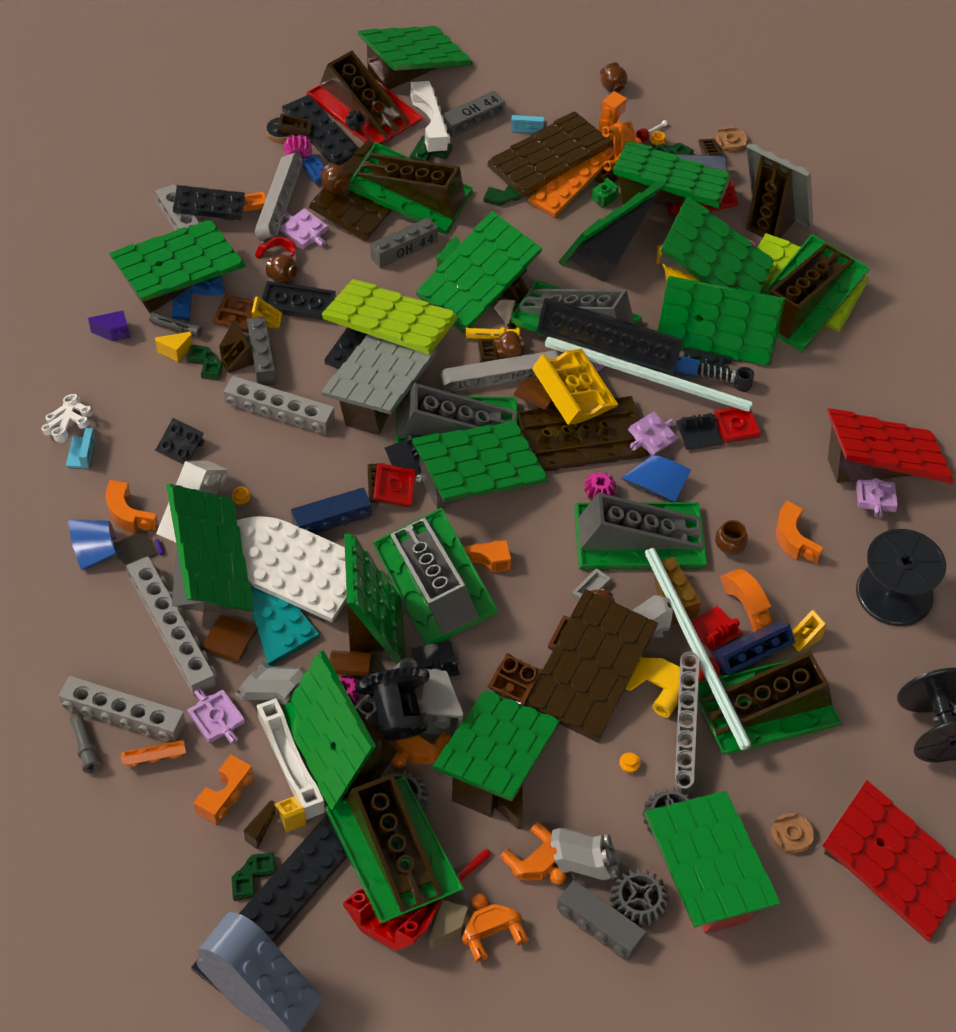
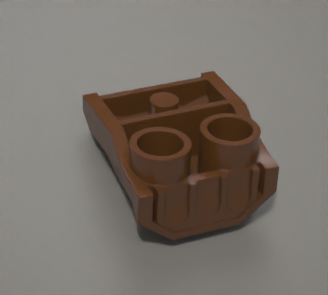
[487,653,542,706]

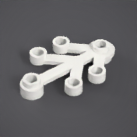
[41,394,93,443]

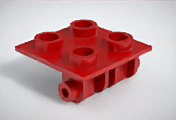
[691,605,743,652]

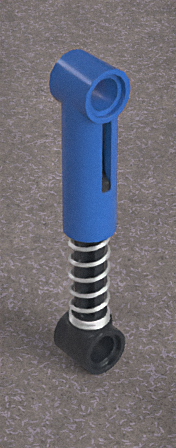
[638,356,754,392]

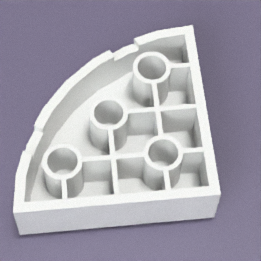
[156,461,228,542]

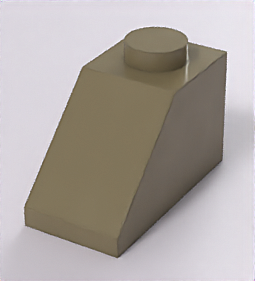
[429,900,471,950]

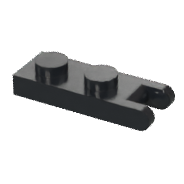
[684,347,733,371]

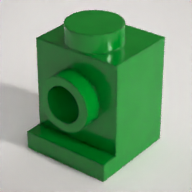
[591,178,619,208]

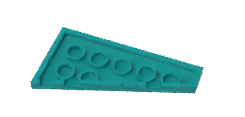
[251,586,319,666]

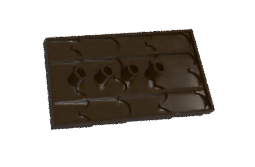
[487,111,612,197]
[309,139,392,241]
[517,396,649,471]
[525,589,658,743]

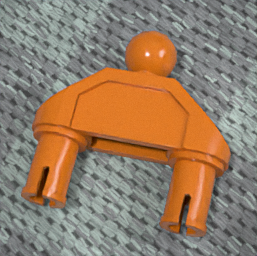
[602,122,642,171]
[390,731,452,769]
[500,821,567,885]
[462,894,529,963]

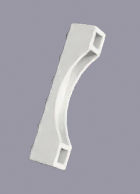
[410,81,450,152]
[257,698,325,820]

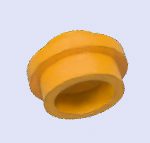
[650,131,666,146]
[231,487,251,505]
[619,752,640,773]

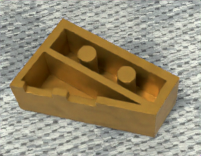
[654,557,701,625]

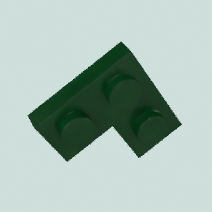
[410,136,452,161]

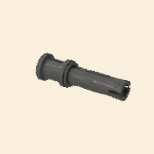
[70,713,101,773]

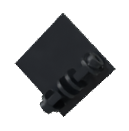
[676,413,722,450]
[155,418,205,465]
[385,434,421,475]
[411,641,460,677]

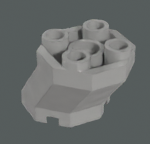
[632,595,673,639]
[235,661,307,706]
[551,828,621,880]

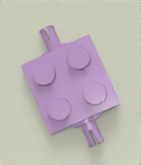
[280,208,328,249]
[628,412,678,455]
[856,478,898,518]
[187,688,245,744]

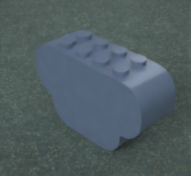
[197,912,323,1032]

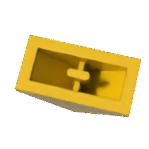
[252,296,282,329]
[155,332,193,362]
[792,610,827,652]
[275,796,306,833]

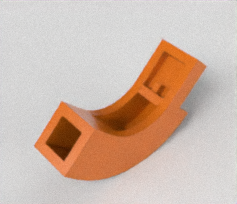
[106,480,159,534]
[776,501,824,564]
[720,569,773,632]

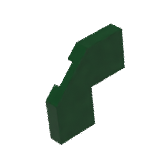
[654,143,694,155]
[483,185,522,206]
[187,345,223,380]
[231,852,275,901]

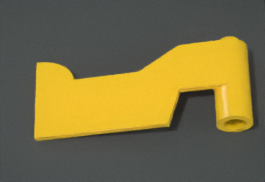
[626,658,693,718]

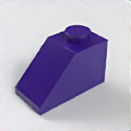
[88,310,130,341]

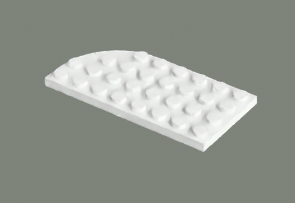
[237,516,347,623]

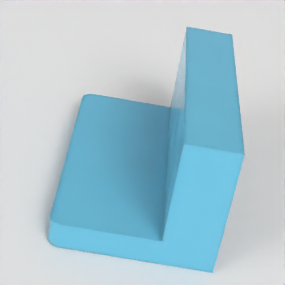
[511,115,544,133]
[66,428,96,469]

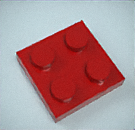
[714,407,761,443]
[373,463,415,508]

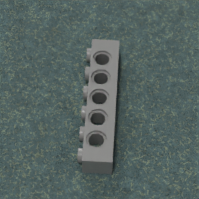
[155,184,201,231]
[223,376,335,434]
[58,676,185,742]

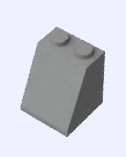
[421,669,463,736]

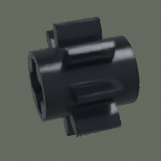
[345,110,366,131]

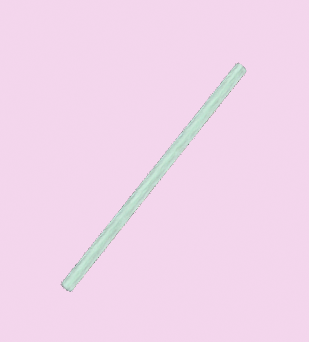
[545,337,752,412]
[645,548,751,750]

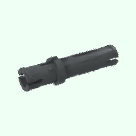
[149,311,202,337]

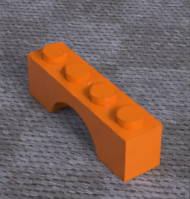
[464,540,511,573]

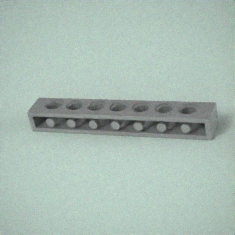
[126,556,217,696]

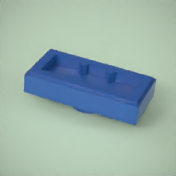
[302,155,324,185]
[172,290,192,320]

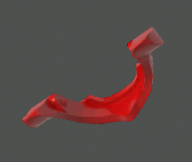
[255,237,296,262]

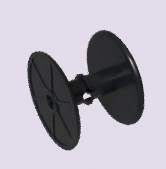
[856,529,946,626]
[897,667,956,763]

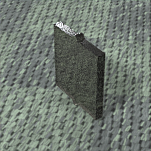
[114,530,158,569]

